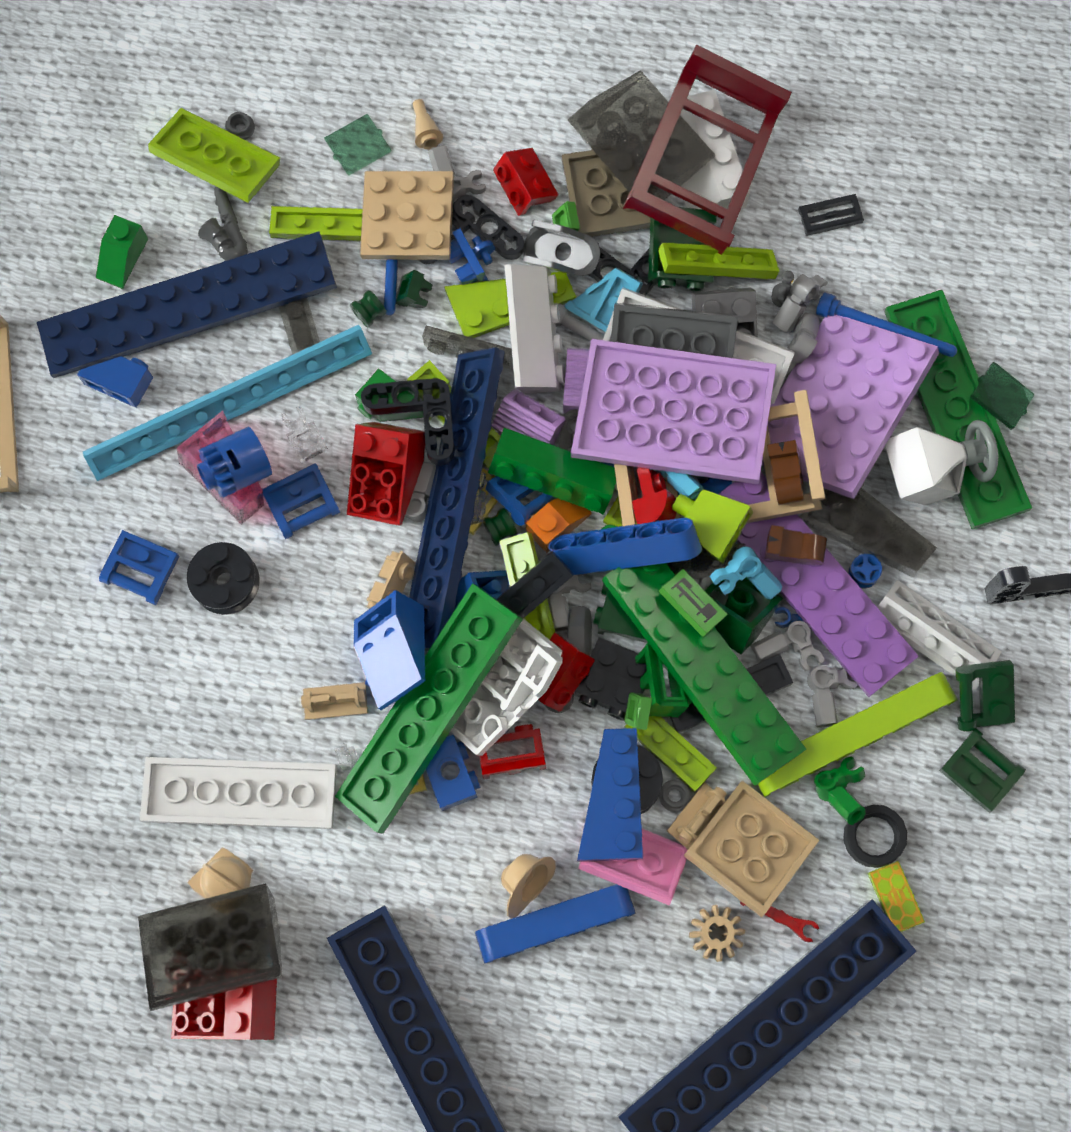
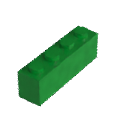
[488,428,616,515]

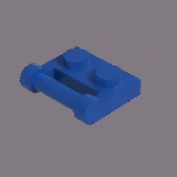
[261,463,341,540]
[485,476,557,526]
[99,530,180,605]

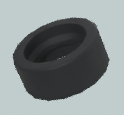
[843,804,908,868]

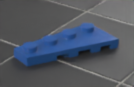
[577,728,643,862]

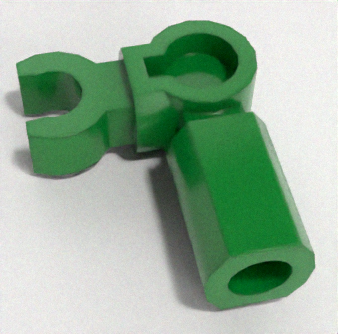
[814,756,865,825]

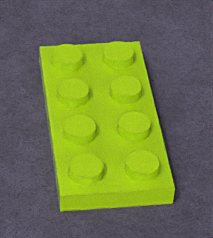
[148,108,280,203]

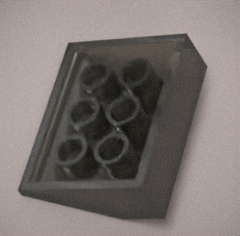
[568,70,716,200]
[138,883,282,1011]

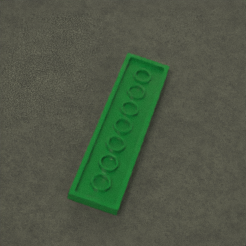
[884,290,1032,530]
[602,563,806,786]
[334,583,523,834]

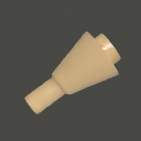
[413,99,443,150]

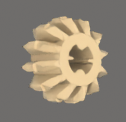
[689,905,745,962]

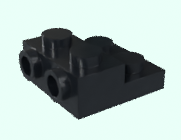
[575,637,647,721]

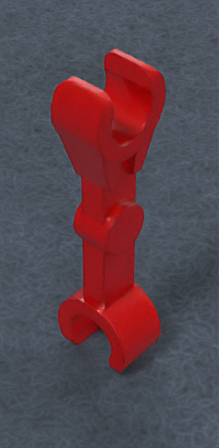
[740,901,819,942]

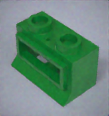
[635,643,691,717]

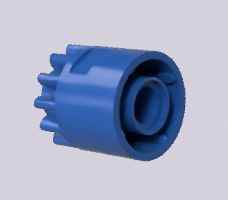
[197,427,272,498]

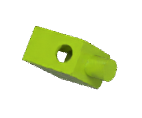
[672,490,753,564]

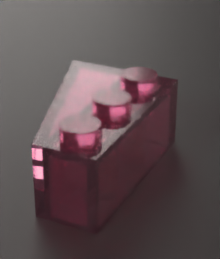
[176,410,264,525]

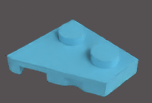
[564,268,643,332]

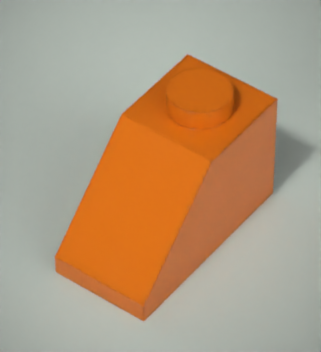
[525,498,592,553]

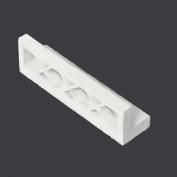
[877,580,1001,690]

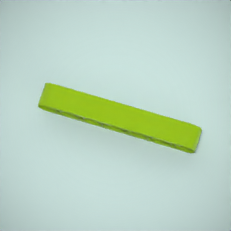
[758,672,958,797]

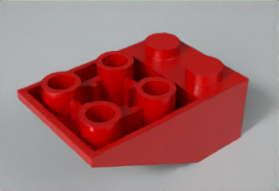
[346,422,425,526]
[171,971,277,1040]

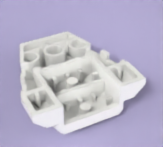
[451,618,562,756]

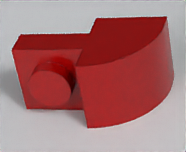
[632,468,677,524]

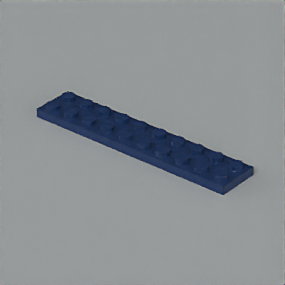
[37,231,337,378]
[409,347,505,651]

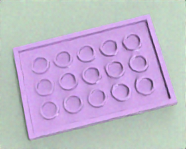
[762,315,939,499]
[571,339,776,484]

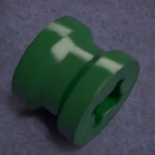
[350,290,387,328]
[482,508,518,546]

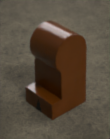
[767,440,804,505]
[764,525,827,565]

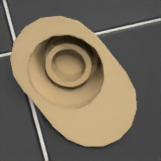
[188,847,253,910]
[501,854,556,919]

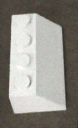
[657,89,750,209]
[505,264,565,394]

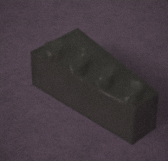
[798,488,937,577]

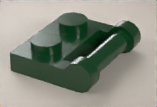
[956,660,1015,732]
[939,728,1026,813]

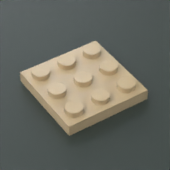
[360,171,454,260]
[684,781,819,917]

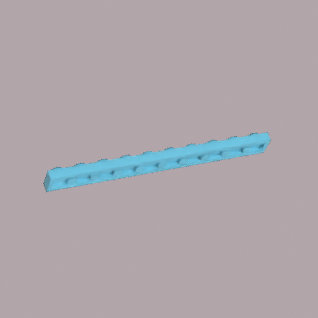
[83,324,372,481]

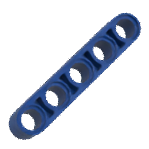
[548,518,702,575]
[475,884,636,964]

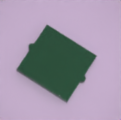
[324,114,392,176]
[970,362,1035,430]

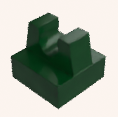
[396,270,433,308]

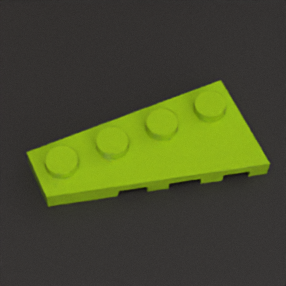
[444,272,576,341]

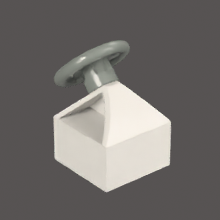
[885,420,998,505]

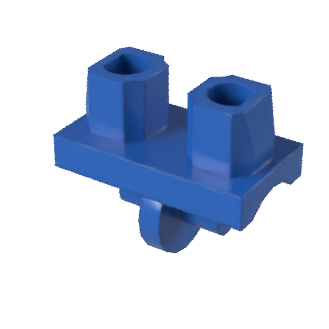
[449,228,495,285]

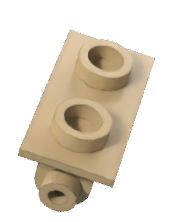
[367,551,416,609]
[301,682,368,720]
[667,782,726,850]

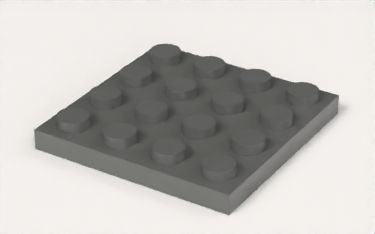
[611,303,738,358]

